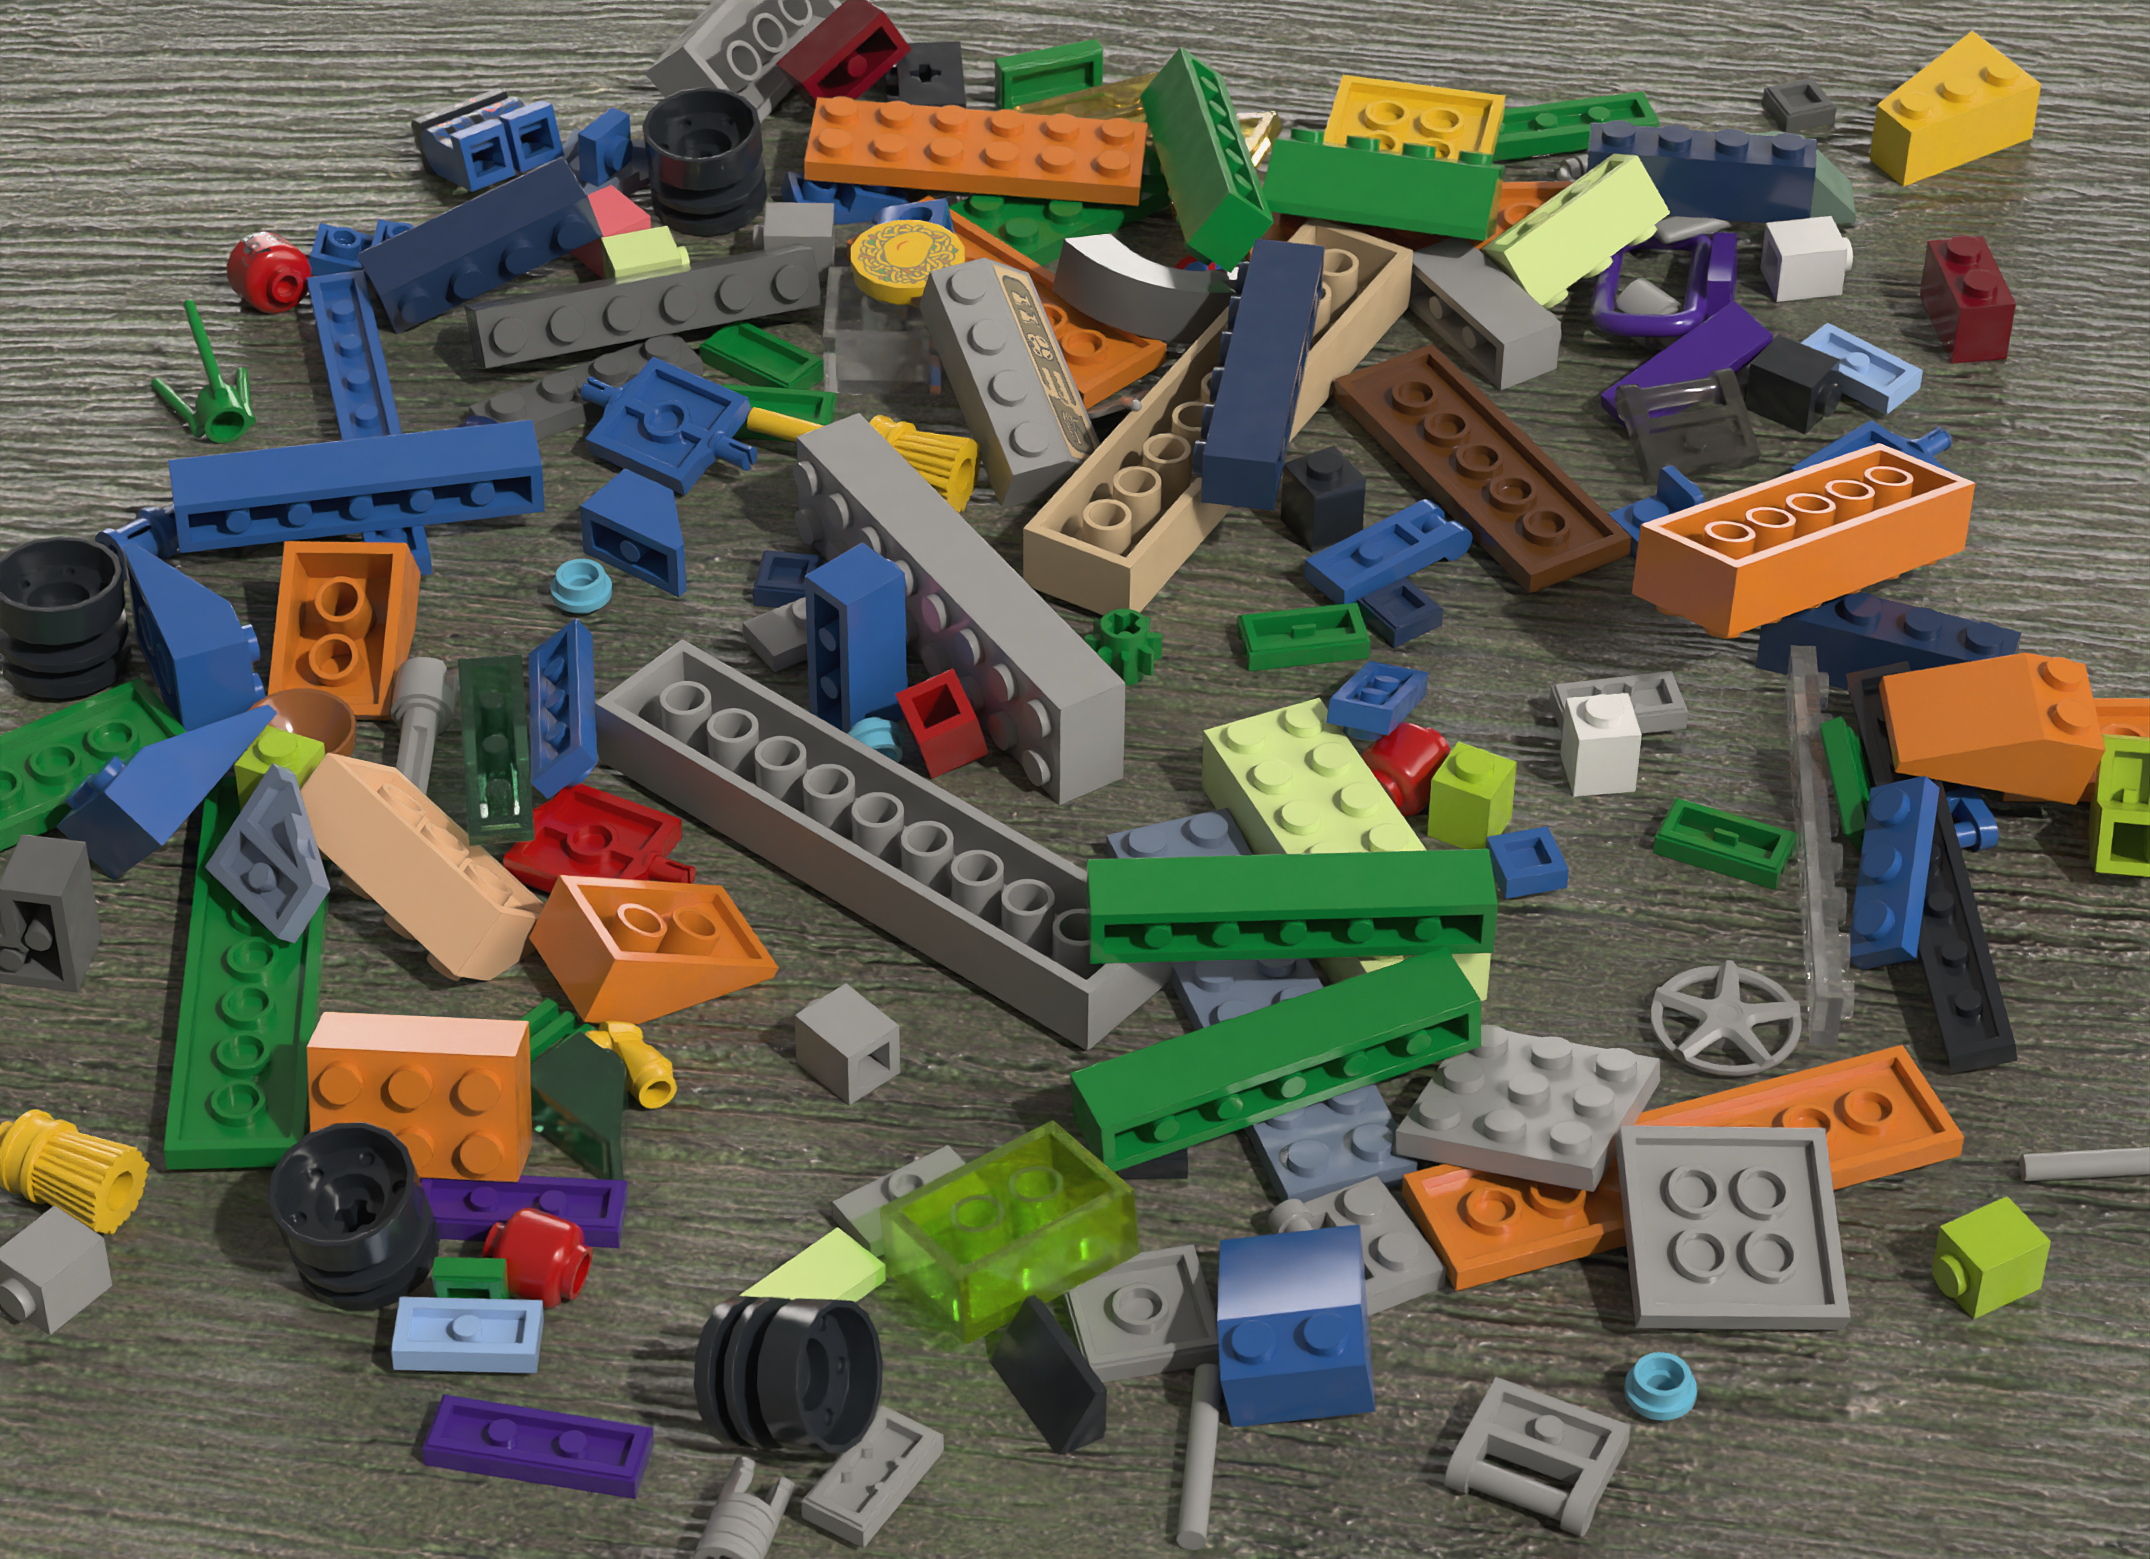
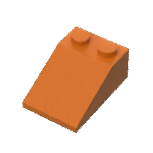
[268,541,421,720]
[1879,652,2105,805]
[529,875,779,1025]

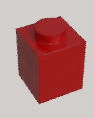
[895,668,989,779]

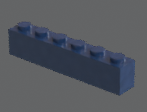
[1192,239,1325,511]

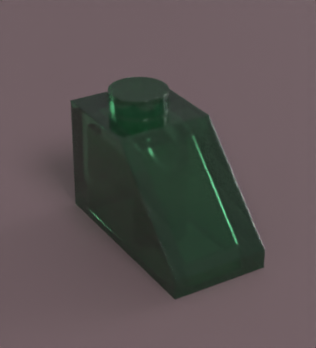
[530,1031,629,1180]

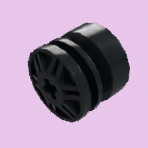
[642,87,768,236]
[0,536,132,699]
[268,1122,441,1311]
[694,1296,883,1453]

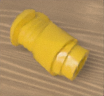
[580,1020,677,1109]

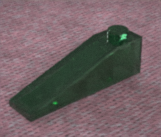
[458,654,535,846]

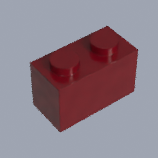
[775,0,912,109]
[1919,235,2016,364]

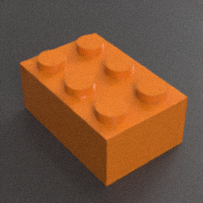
[307,1012,532,1182]

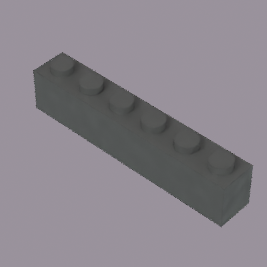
[464,243,823,368]

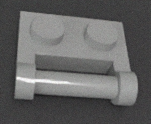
[1268,1176,1446,1316]
[1445,1377,1631,1537]

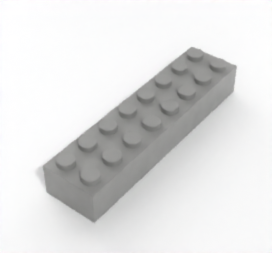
[793,413,1125,805]

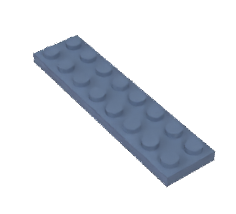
[1106,808,1417,1203]

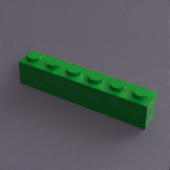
[1140,47,1274,273]
[1086,849,1498,964]
[1070,947,1481,1175]

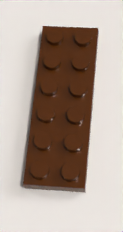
[1334,344,1631,594]

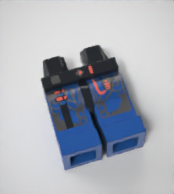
[411,88,564,192]

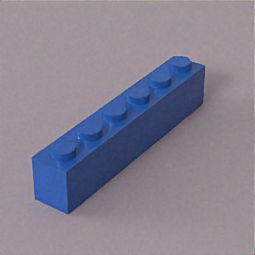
[168,420,545,553]

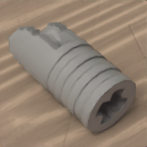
[693,1456,794,1559]

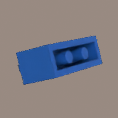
[805,542,908,734]

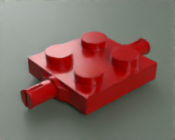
[491,783,696,893]

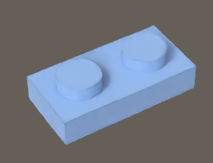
[1801,323,1923,415]
[391,1297,544,1373]

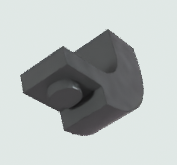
[1052,234,1238,344]

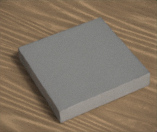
[1056,1244,1220,1382]

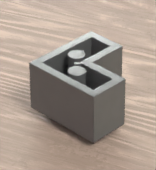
[0,834,102,992]

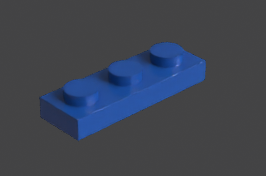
[1326,661,1429,740]
[1846,776,1940,970]

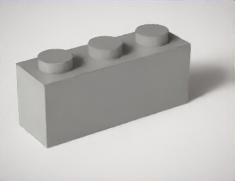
[1408,237,1561,391]

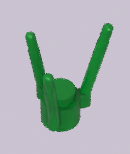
[151,299,256,443]

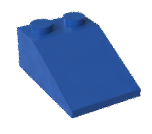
[122,543,266,732]
[57,704,277,880]
[1217,1224,1376,1428]

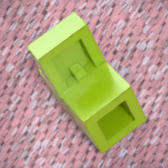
[2089,734,2150,877]

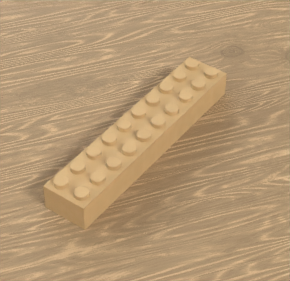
[1023,217,1413,615]

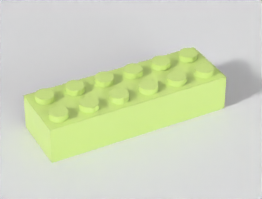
[1202,698,1491,1001]

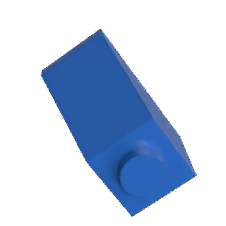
[580,468,686,597]

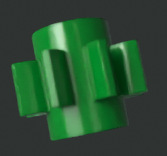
[1085,609,1162,686]

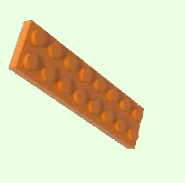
[1402,1045,1964,1291]

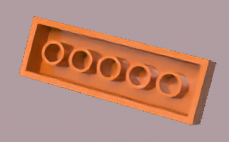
[1632,443,1975,639]

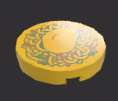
[851,220,965,305]

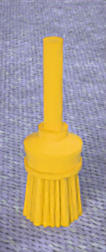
[747,407,981,513]
[0,1109,149,1235]

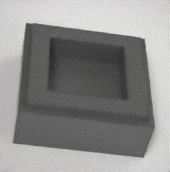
[1762,78,1837,133]

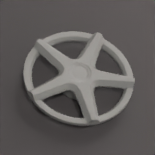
[1651,960,1801,1076]

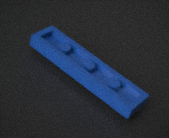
[529,618,597,799]

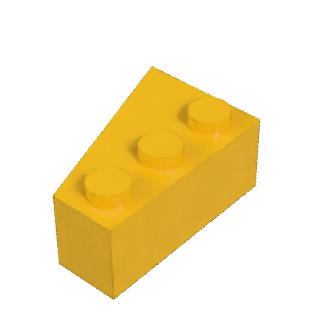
[1869,31,2041,187]

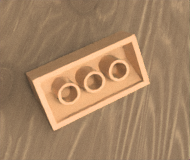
[300,752,545,981]

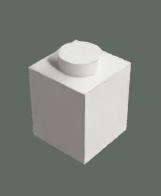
[1760,216,1853,302]
[1560,693,1642,797]

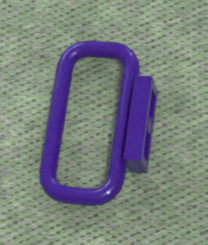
[1590,233,1737,338]

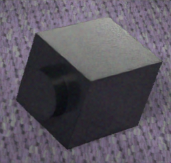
[1744,334,1842,435]
[1280,445,1366,553]

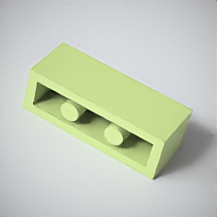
[1481,154,1670,309]

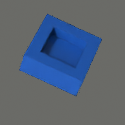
[578,107,633,187]
[1486,826,1569,899]

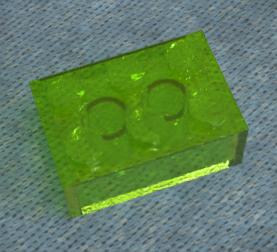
[879,1120,1140,1345]

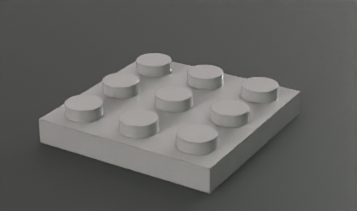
[1396,1025,1660,1192]
[1615,1125,1850,1330]

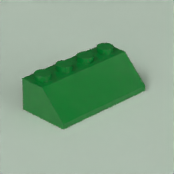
[1262,127,1505,241]

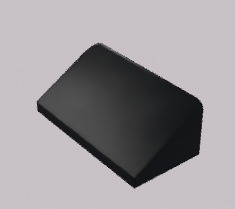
[992,1294,1107,1455]

